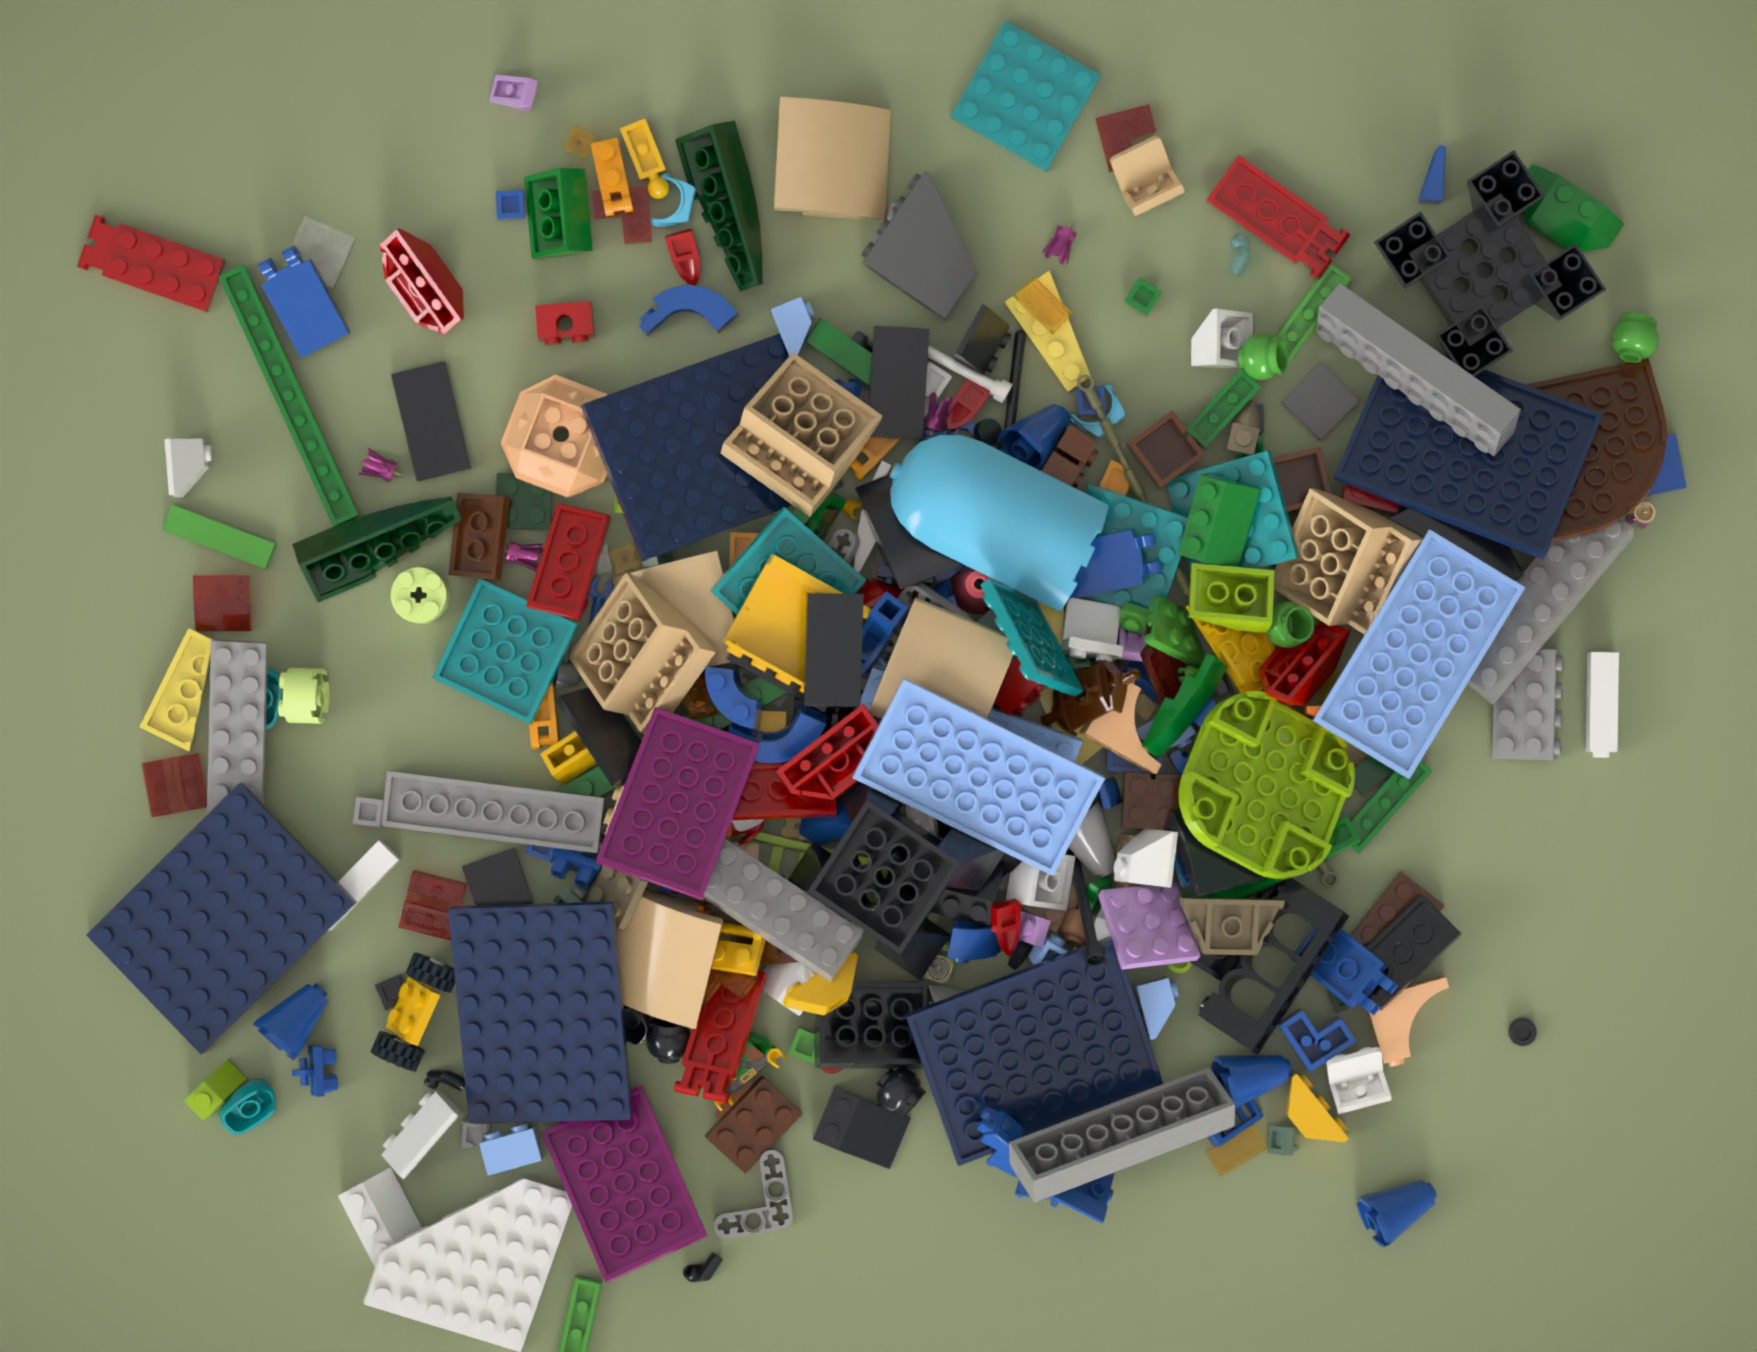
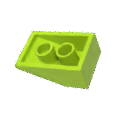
[1188,563,1275,633]

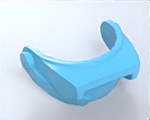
[650,173,696,227]
[1069,384,1125,439]

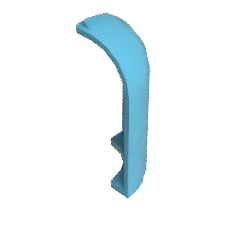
[890,435,1109,612]

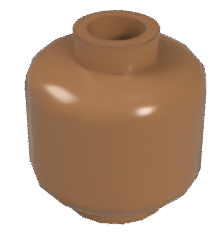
[1060,906,1096,948]

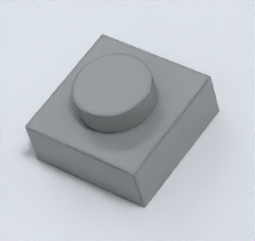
[352,796,383,827]

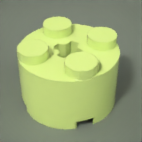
[391,567,450,624]
[278,668,330,724]

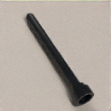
[996,330,1026,450]
[1068,850,1107,966]

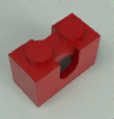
[535,301,595,345]

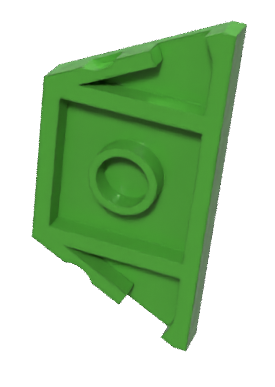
[1145,595,1205,668]

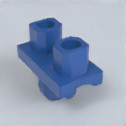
[551,848,602,889]
[292,1045,338,1097]

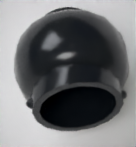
[646,1017,691,1064]
[876,1068,926,1118]

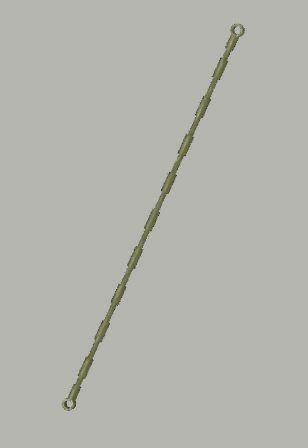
[1077,375,1339,888]

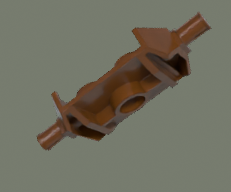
[1040,660,1141,736]

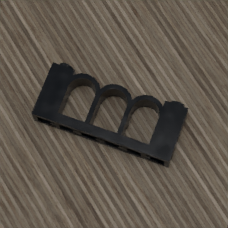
[1198,878,1350,1055]

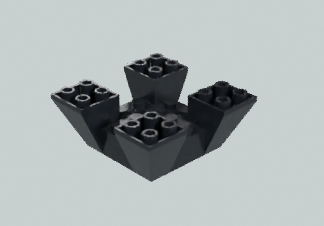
[1374,150,1606,376]
[788,781,1005,981]

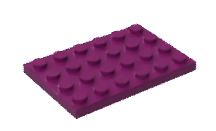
[596,707,760,900]
[541,1085,708,1283]

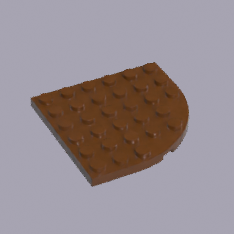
[1527,358,1667,542]

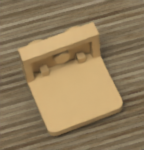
[1110,136,1185,216]

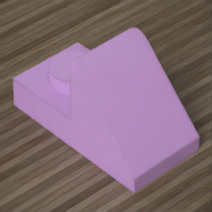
[489,74,538,112]
[1118,628,1148,662]
[1019,910,1051,947]

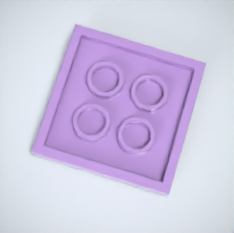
[1098,882,1201,970]

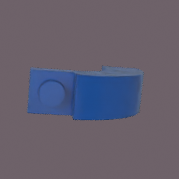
[639,285,738,336]
[861,591,909,678]
[727,703,827,763]
[799,802,852,846]

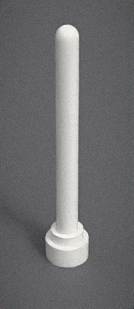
[928,346,1013,404]

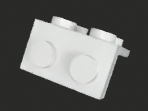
[1061,598,1123,662]
[1326,1047,1392,1115]

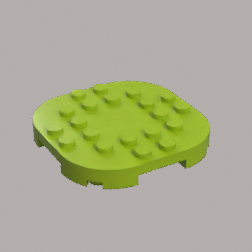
[1179,691,1355,879]

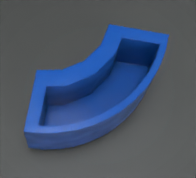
[705,667,762,730]
[947,918,1002,963]

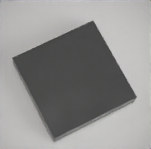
[1281,362,1359,440]

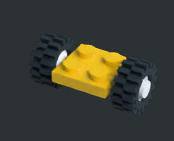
[370,952,455,1072]

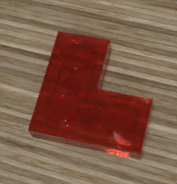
[1095,104,1156,173]
[592,186,652,245]

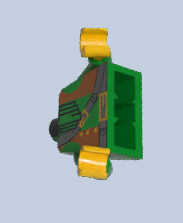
[793,492,863,541]
[713,1031,787,1111]

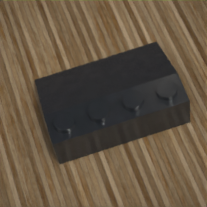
[1164,808,1267,897]
[814,981,929,1069]

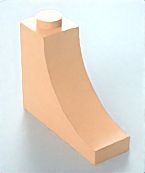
[1079,673,1162,774]
[1367,976,1449,1067]

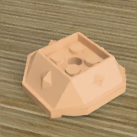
[501,374,608,498]

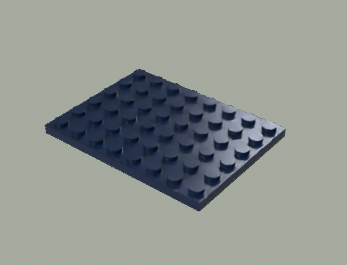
[581,333,844,562]
[1334,352,1603,560]
[86,782,357,1054]
[448,901,633,1123]
[905,936,1163,1166]

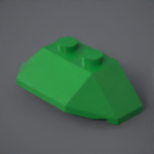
[1523,164,1624,252]

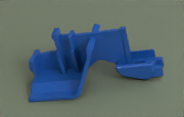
[977,1107,1115,1223]

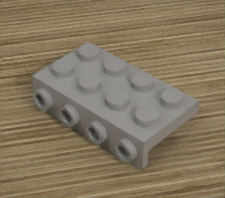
[1492,649,1564,760]

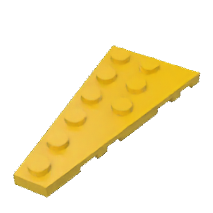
[1185,605,1295,710]

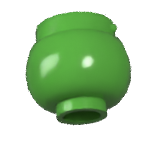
[1611,312,1659,363]
[1238,333,1288,380]
[1265,601,1314,648]

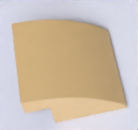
[774,97,891,220]
[721,352,883,517]
[1274,488,1423,635]
[612,551,734,670]
[569,573,716,734]
[869,597,1013,719]
[616,890,723,1029]

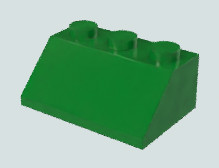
[524,168,593,259]
[1178,473,1261,567]

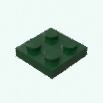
[496,473,552,530]

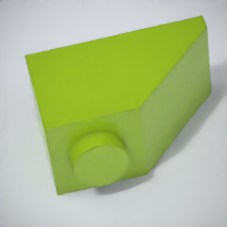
[184,1059,248,1121]

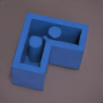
[1278,1008,1357,1072]

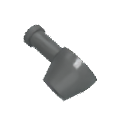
[554,641,579,688]

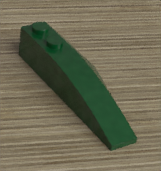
[675,120,763,292]
[292,496,462,602]

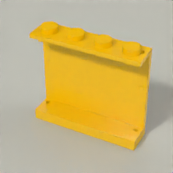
[722,554,872,693]

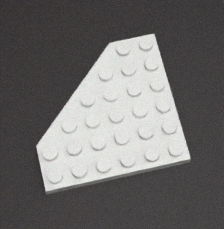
[363,1177,572,1352]

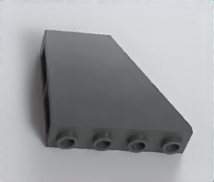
[861,170,976,320]

